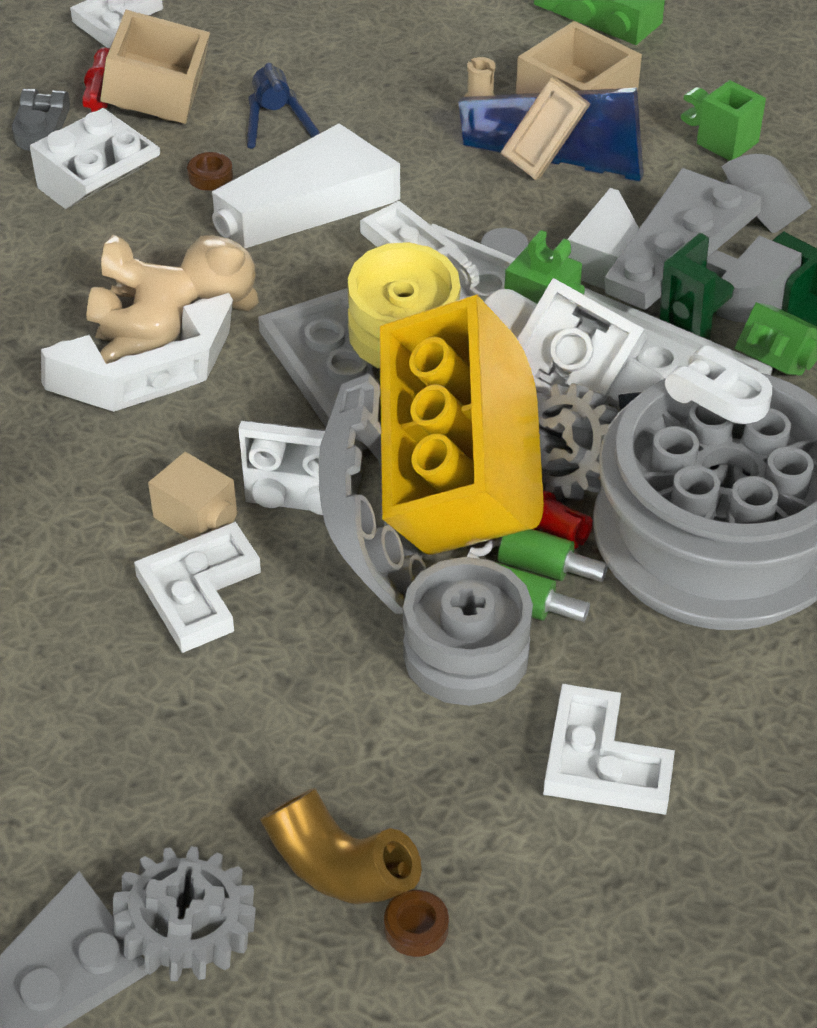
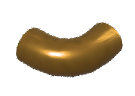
[260,788,422,904]

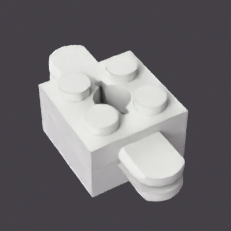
[484,278,664,410]

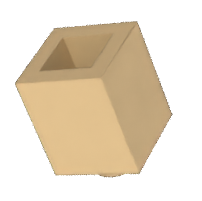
[148,452,237,540]

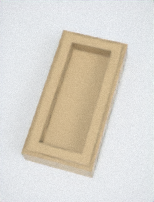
[500,77,591,180]

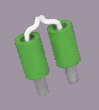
[467,529,608,622]

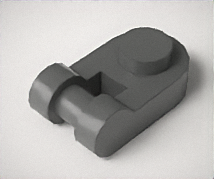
[12,89,70,151]

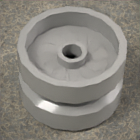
[403,557,533,706]

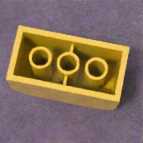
[380,294,543,555]

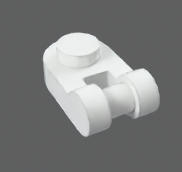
[665,345,772,424]

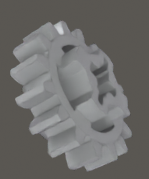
[537,383,619,501]
[113,846,256,981]

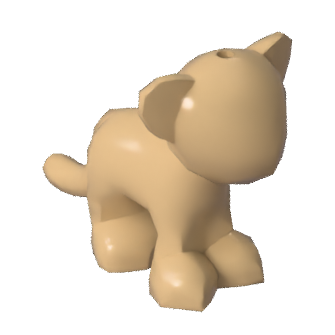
[86,235,259,364]

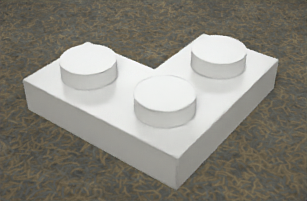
[70,0,163,48]
[134,522,261,653]
[543,684,675,815]

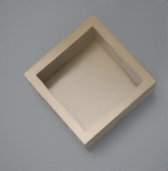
[100,9,210,124]
[516,21,642,136]

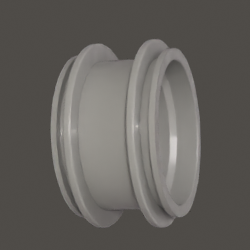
[593,373,817,630]

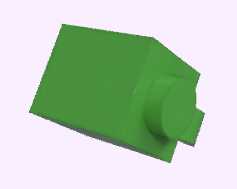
[681,80,766,161]
[504,230,585,304]
[734,302,817,375]

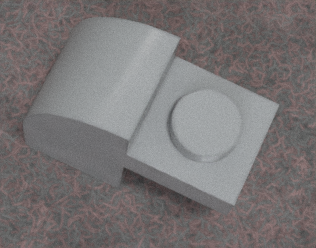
[721,154,812,233]
[706,235,801,322]

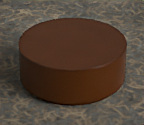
[187,152,233,191]
[384,890,449,957]

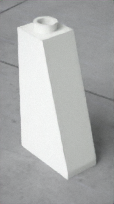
[212,123,400,248]

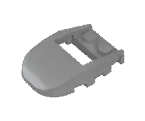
[319,373,427,614]

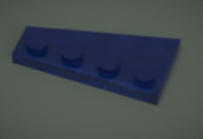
[458,87,644,181]

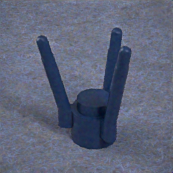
[247,63,320,149]

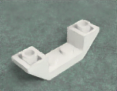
[41,293,233,412]

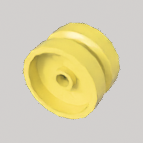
[348,242,461,369]

